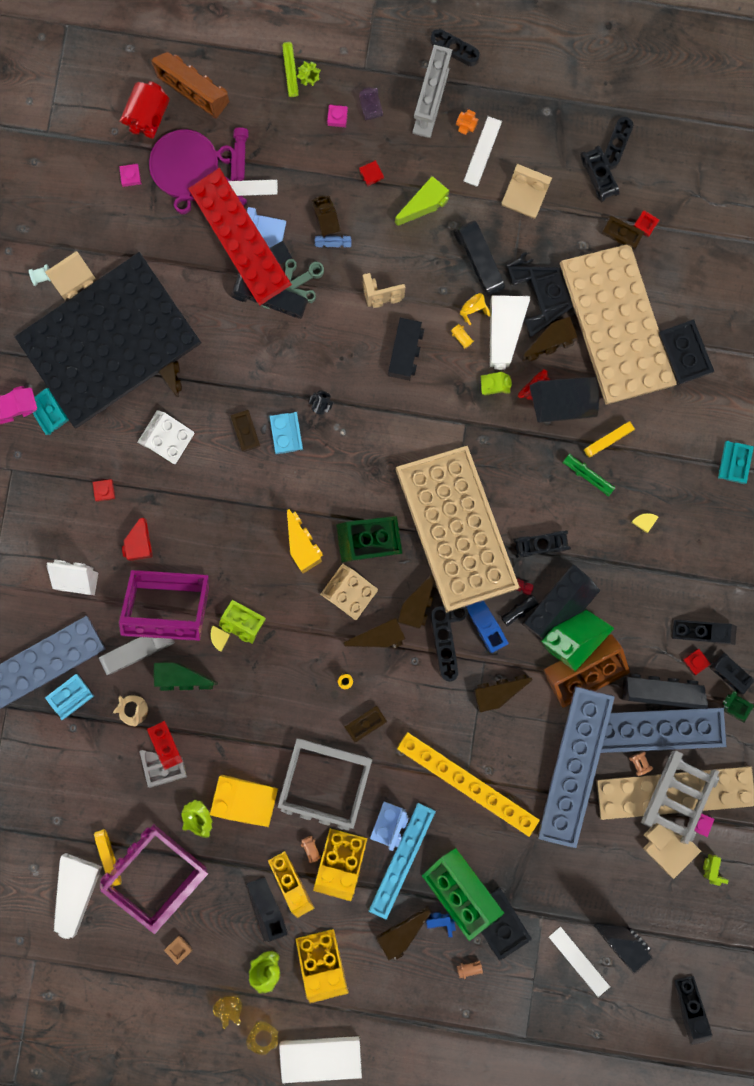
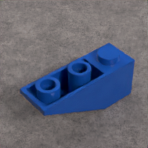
[466,601,509,653]

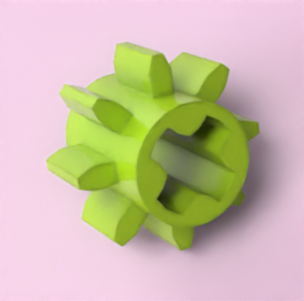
[297,61,321,86]

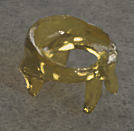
[213,996,243,1029]
[246,1021,278,1055]

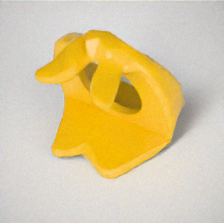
[460,293,491,325]

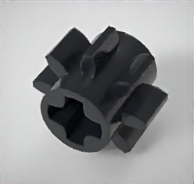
[309,391,334,414]

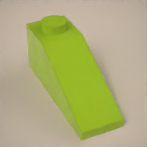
[395,176,449,226]

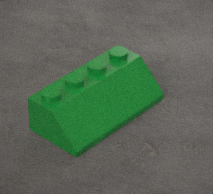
[422,848,504,941]

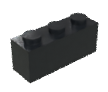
[388,317,424,381]

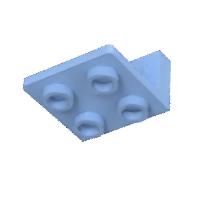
[247,207,286,248]
[370,801,409,851]

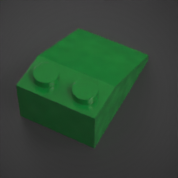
[541,610,614,671]

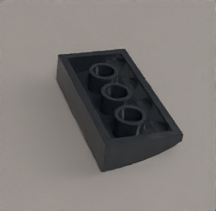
[529,377,599,423]

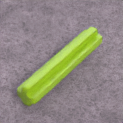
[282,42,299,97]

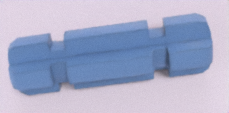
[315,236,351,247]

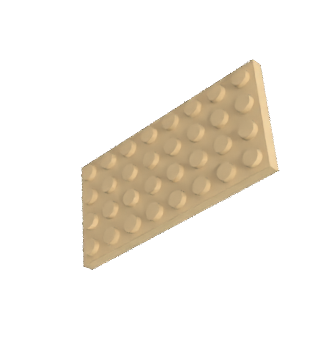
[560,245,677,405]
[395,446,520,613]

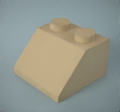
[45,251,97,301]

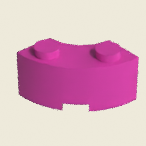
[0,386,37,424]

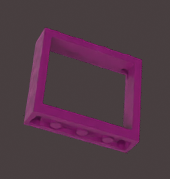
[119,570,209,641]
[100,824,208,934]

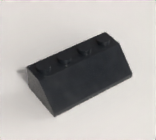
[522,564,600,641]
[621,674,708,709]
[594,923,653,974]

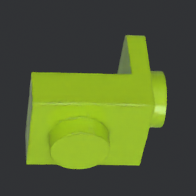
[481,372,512,395]
[703,854,728,886]

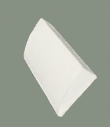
[280,1036,362,1083]

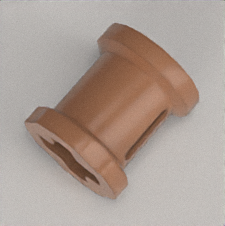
[629,751,653,776]

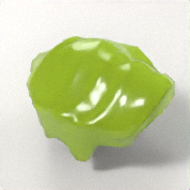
[181,800,212,838]
[249,951,280,993]

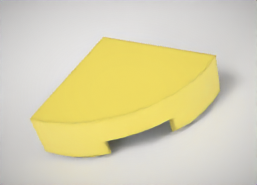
[631,514,658,533]
[211,626,230,652]

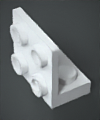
[138,410,194,464]

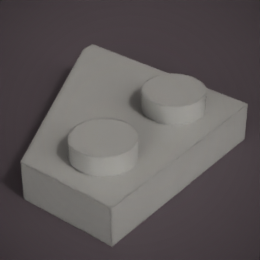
[140,750,187,788]

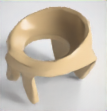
[113,695,148,726]

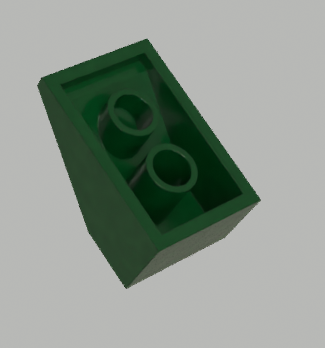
[336,516,403,563]

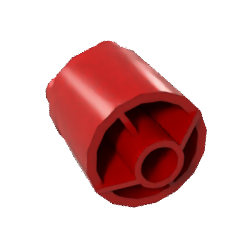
[120,82,170,139]

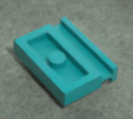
[33,388,69,435]
[718,441,754,484]

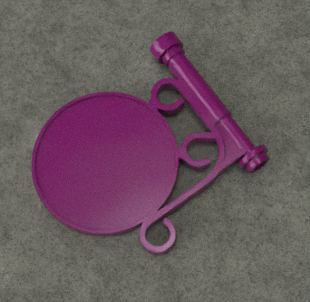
[149,128,248,214]

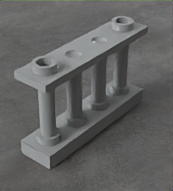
[413,45,452,138]
[640,751,719,844]

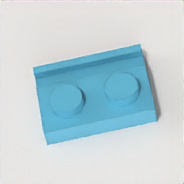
[270,412,303,454]
[45,674,94,720]

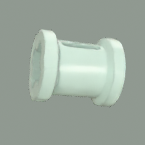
[29,264,51,286]

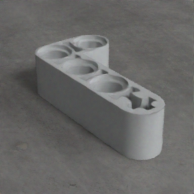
[99,637,175,676]

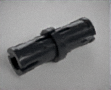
[501,595,539,627]

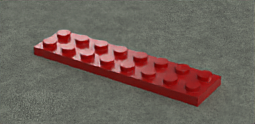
[188,168,292,305]

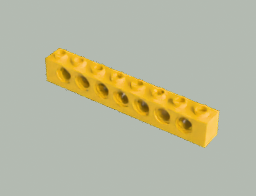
[397,732,540,837]

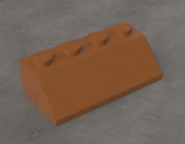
[151,52,229,119]
[544,634,630,708]

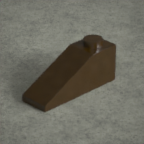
[343,618,405,649]
[377,907,431,961]

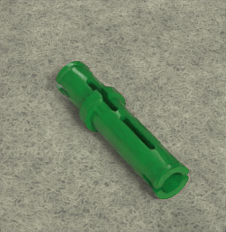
[562,453,615,496]

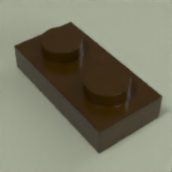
[602,215,644,250]
[230,410,260,452]
[344,706,387,743]

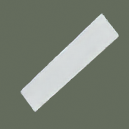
[464,116,502,186]
[228,180,277,196]
[549,927,610,997]

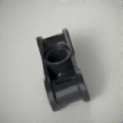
[580,145,619,202]
[513,530,571,558]

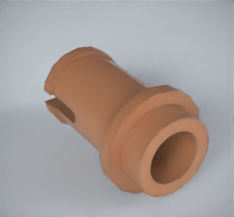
[301,836,321,863]
[457,961,483,979]

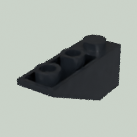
[672,620,737,645]
[246,877,288,942]
[674,976,713,1045]

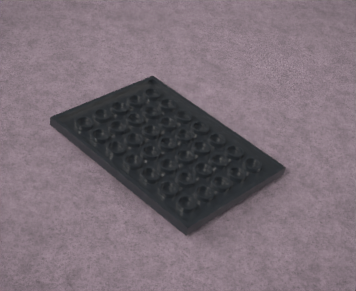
[14,252,202,429]

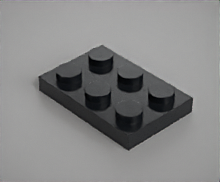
[658,319,714,385]
[482,887,533,961]

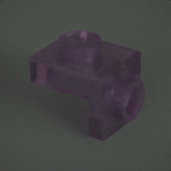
[359,87,383,120]

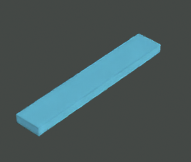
[369,803,436,920]

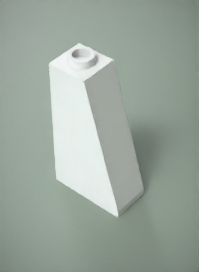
[490,296,530,370]
[54,853,102,939]

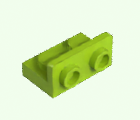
[219,600,266,644]

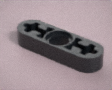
[430,29,480,66]
[604,117,633,170]

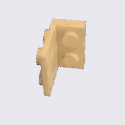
[501,164,552,219]
[362,273,405,308]
[320,564,378,620]

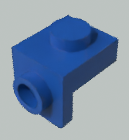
[426,912,456,937]

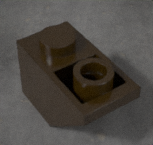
[312,196,341,236]

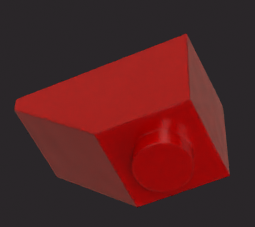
[122,518,153,561]

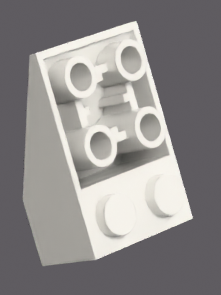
[47,560,98,596]

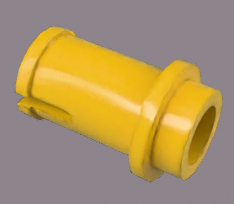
[451,324,474,349]
[338,674,353,689]

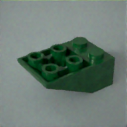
[154,663,218,691]

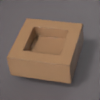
[164,935,193,965]

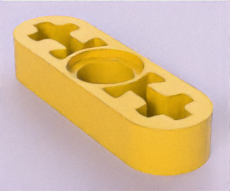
[584,421,635,458]
[94,829,122,887]

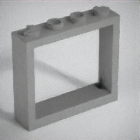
[278,738,372,831]

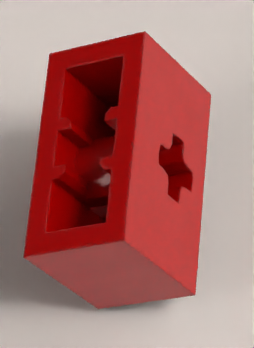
[147,721,183,770]

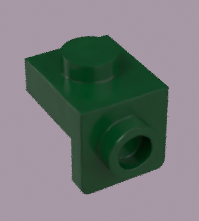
[723,691,754,723]

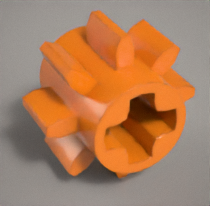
[456,109,478,135]

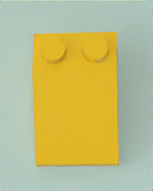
[210,775,278,827]

